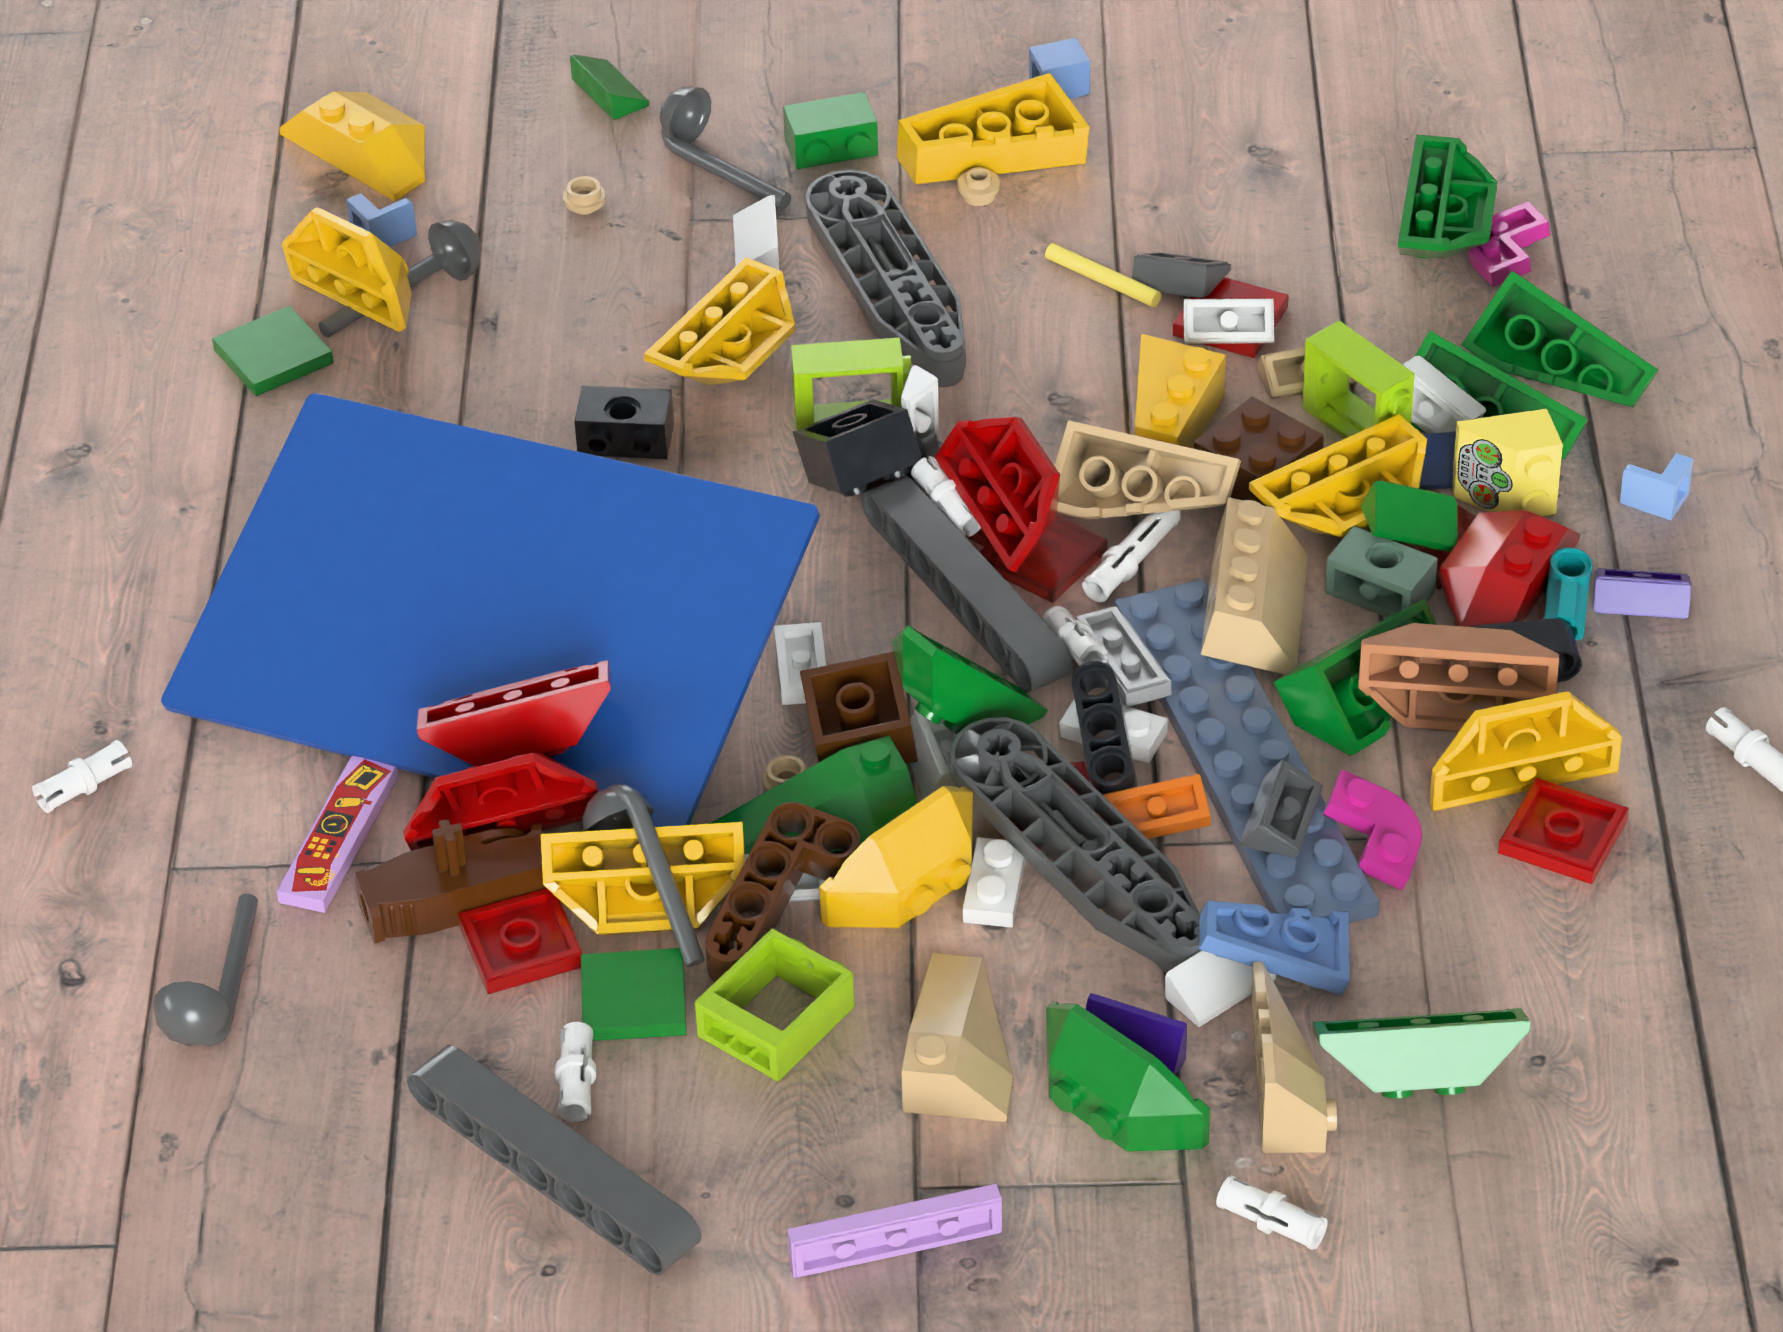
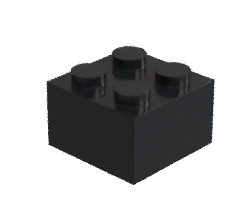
[793,399,922,497]

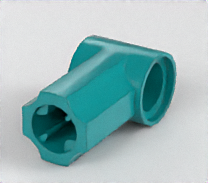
[1543,548,1593,640]

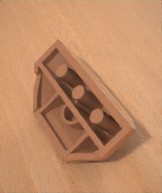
[1358,623,1559,731]

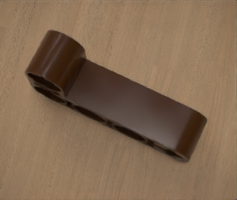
[705,802,860,982]

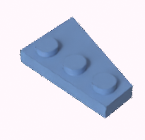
[1199,901,1350,995]

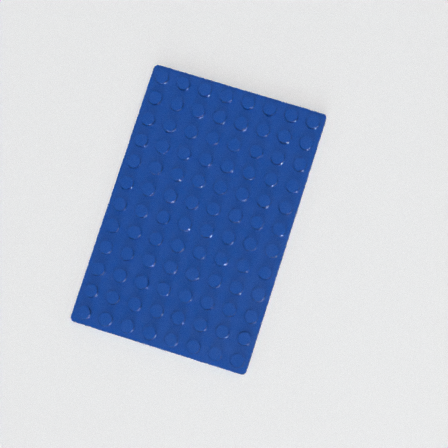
[161,393,820,828]

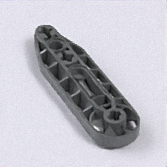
[805,169,966,387]
[950,717,1201,974]

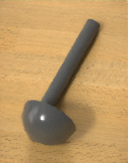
[659,86,791,209]
[319,220,482,337]
[582,784,705,967]
[153,894,258,1047]

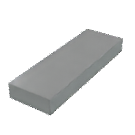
[1074,606,1172,707]

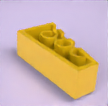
[896,73,1090,185]

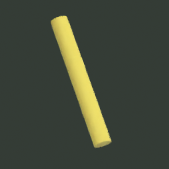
[1045,243,1161,307]

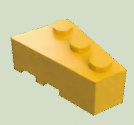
[1135,334,1226,449]

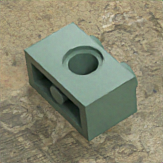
[1325,526,1438,618]

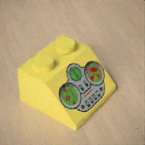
[1451,409,1563,517]

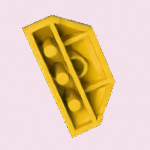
[279,91,425,201]
[281,207,412,332]
[644,257,795,385]
[1249,414,1427,538]
[1429,691,1622,811]
[819,786,974,928]
[541,822,745,936]

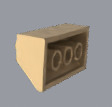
[1201,497,1308,675]

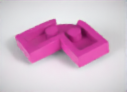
[1467,201,1550,287]
[1323,769,1422,890]

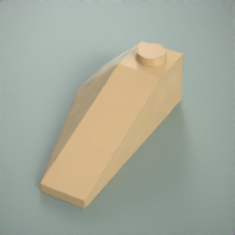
[901,953,1013,1122]

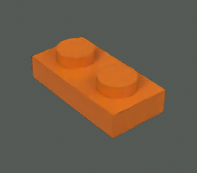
[1103,774,1212,844]

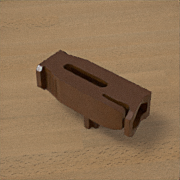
[354,820,546,944]

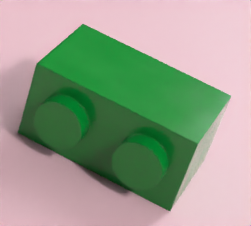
[783,92,879,170]

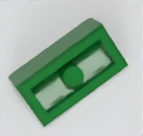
[570,55,649,120]
[1361,480,1457,552]

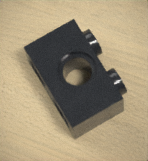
[574,386,674,459]

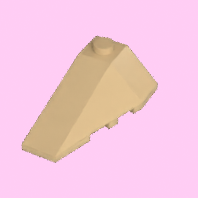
[1054,420,1241,520]
[1251,962,1337,1153]

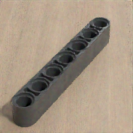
[862,476,1073,693]
[407,1045,702,1275]

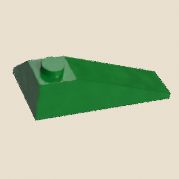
[1461,271,1659,407]
[1411,330,1589,459]
[1274,598,1437,756]
[709,736,918,854]

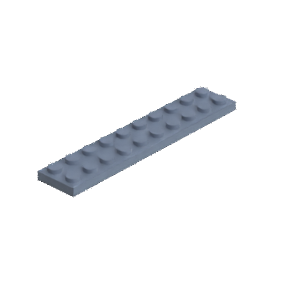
[1114,579,1379,923]

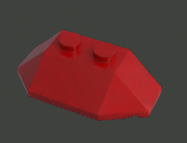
[934,416,1060,572]
[1438,510,1580,627]
[416,660,611,766]
[403,752,600,851]

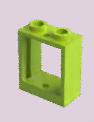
[1302,320,1415,439]
[791,337,912,430]
[695,928,855,1082]

